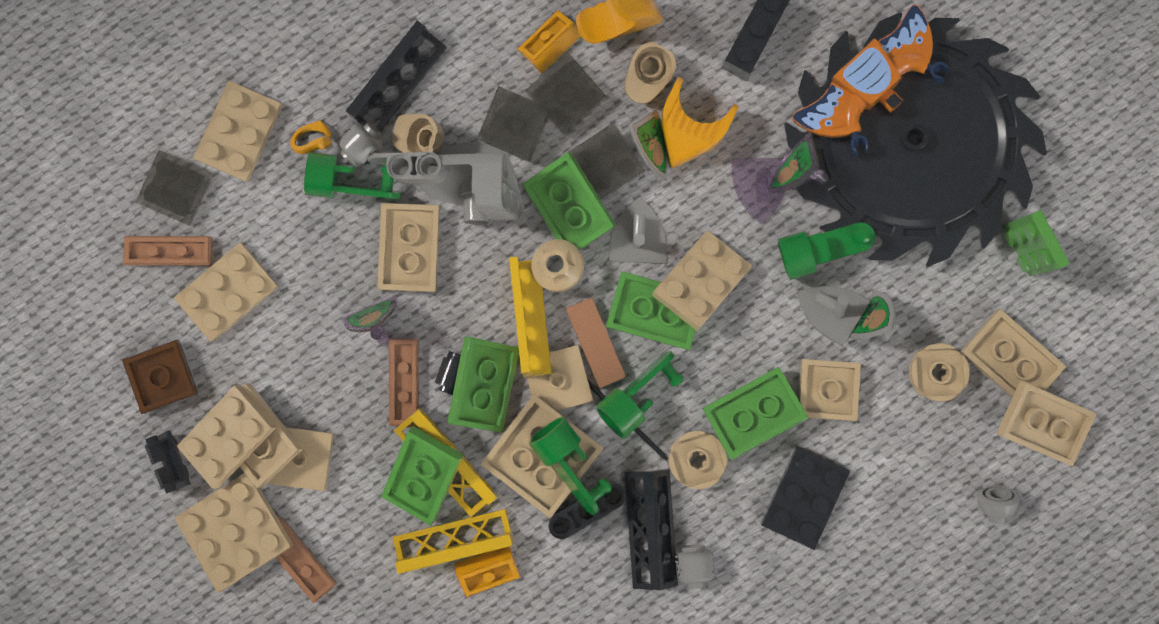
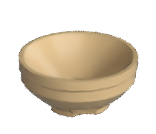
[531,239,584,292]

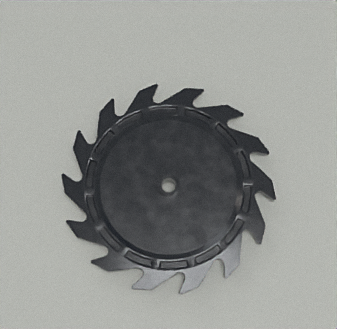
[784,12,1047,268]

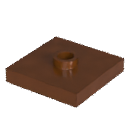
[122,340,199,414]

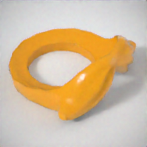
[290,120,332,155]

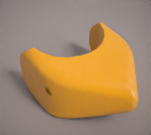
[576,0,663,44]
[661,76,739,168]

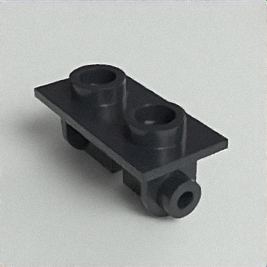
[144,430,191,494]

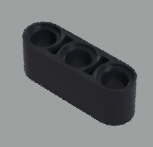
[548,481,626,539]

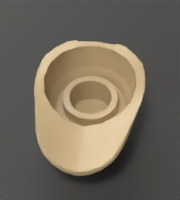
[624,42,676,104]
[392,114,445,154]

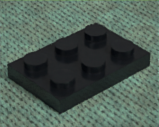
[760,446,850,550]

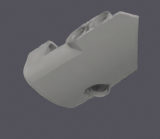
[368,152,522,225]

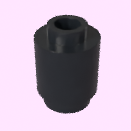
[434,350,461,395]

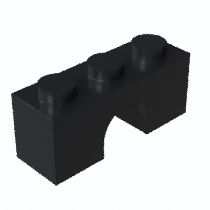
[722,0,790,81]

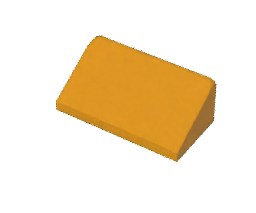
[517,10,581,73]
[455,546,521,597]

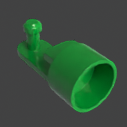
[304,152,401,199]
[777,223,875,280]
[595,351,684,439]
[528,416,612,515]

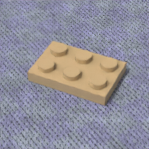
[193,80,283,183]
[377,203,440,292]
[652,230,752,332]
[174,242,279,342]
[960,309,1067,398]
[996,380,1097,467]
[240,383,303,488]
[177,385,277,489]

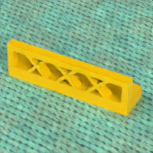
[509,256,552,378]
[394,407,497,517]
[392,508,514,574]

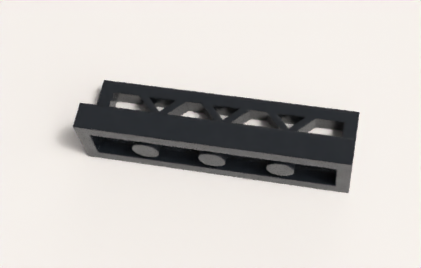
[346,20,447,133]
[625,469,678,590]

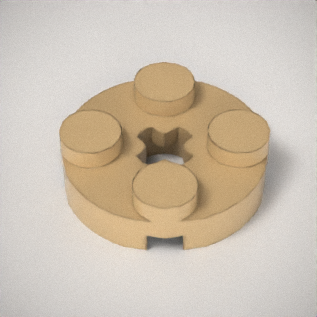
[909,343,970,401]
[668,430,727,489]

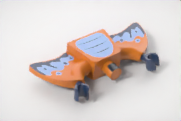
[792,4,949,157]

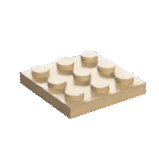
[480,394,604,518]
[174,473,294,593]

